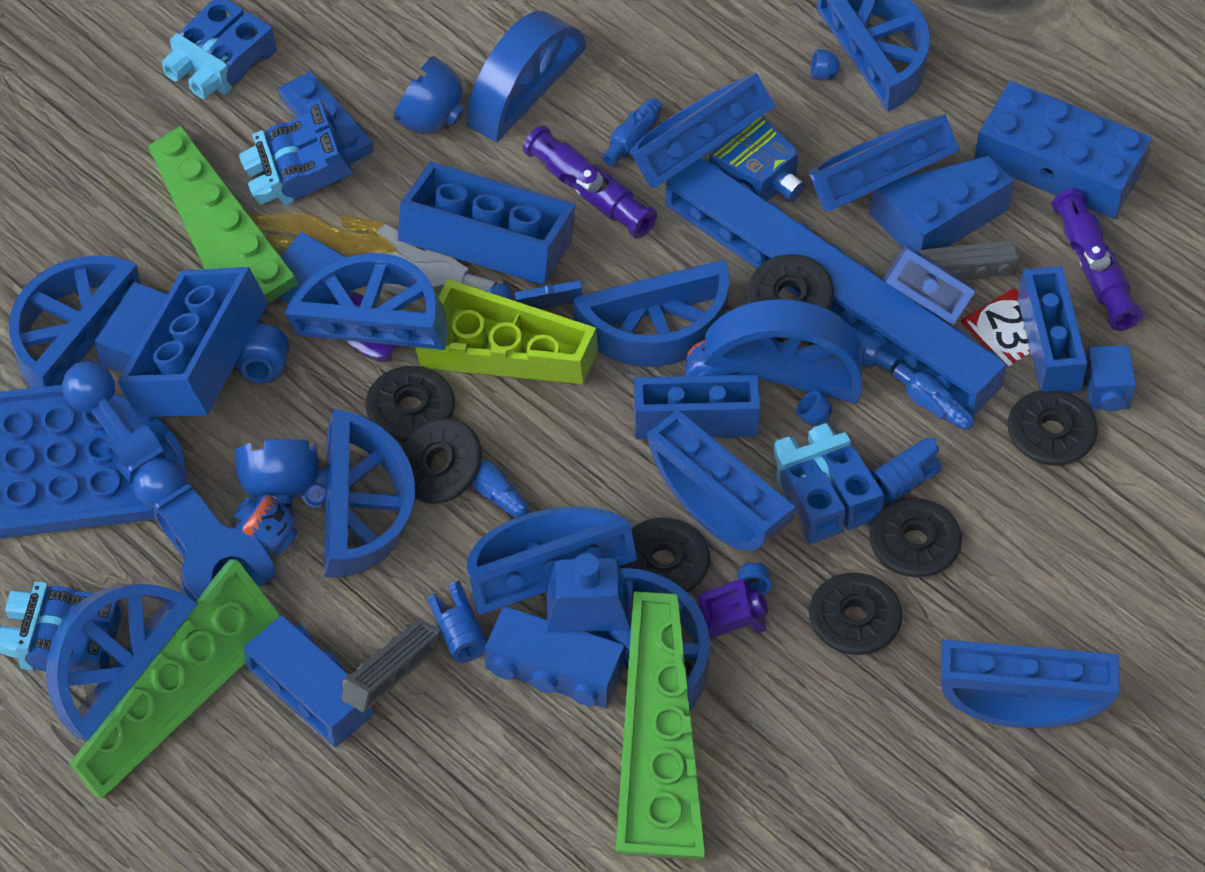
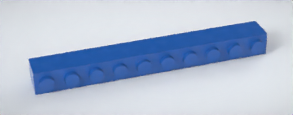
[665,158,1006,416]

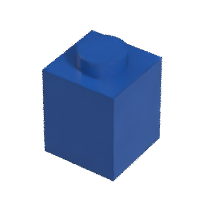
[1084,345,1136,411]

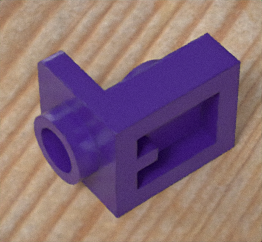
[697,578,768,638]

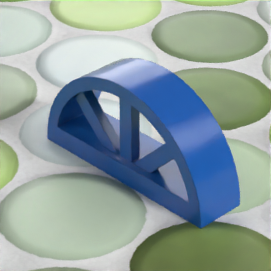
[817,0,930,112]
[467,11,586,143]
[630,73,776,188]
[808,114,959,211]
[285,253,448,350]
[9,256,141,388]
[573,260,729,367]
[704,299,863,404]
[324,409,415,578]
[647,409,795,551]
[467,507,637,615]
[590,568,710,711]
[46,584,198,740]
[941,639,1119,728]

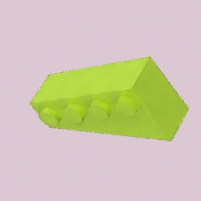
[415,279,599,384]

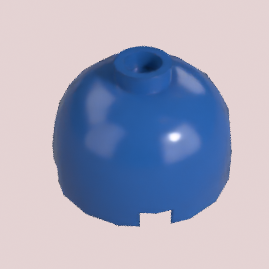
[393,56,465,135]
[234,439,318,508]

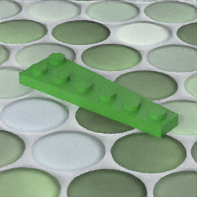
[148,126,298,303]
[69,559,280,798]
[616,591,705,860]

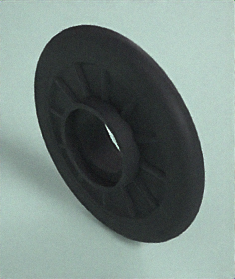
[746,254,834,310]
[366,366,455,441]
[1008,390,1098,465]
[402,418,482,504]
[870,498,962,577]
[620,518,710,592]
[809,573,902,655]

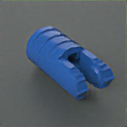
[870,437,942,504]
[427,580,487,663]

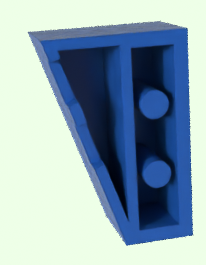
[870,156,1014,250]

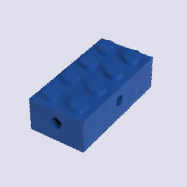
[974,81,1152,219]

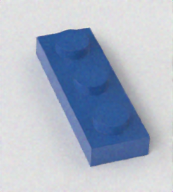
[279,71,373,164]

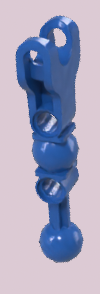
[62,360,275,602]

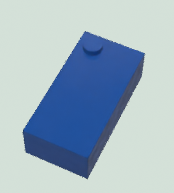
[398,161,576,285]
[118,267,268,417]

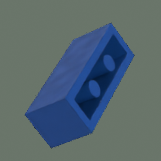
[1017,266,1087,393]
[634,375,760,439]
[484,606,625,709]
[243,615,373,748]

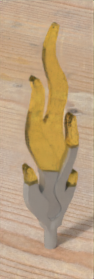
[246,212,497,295]

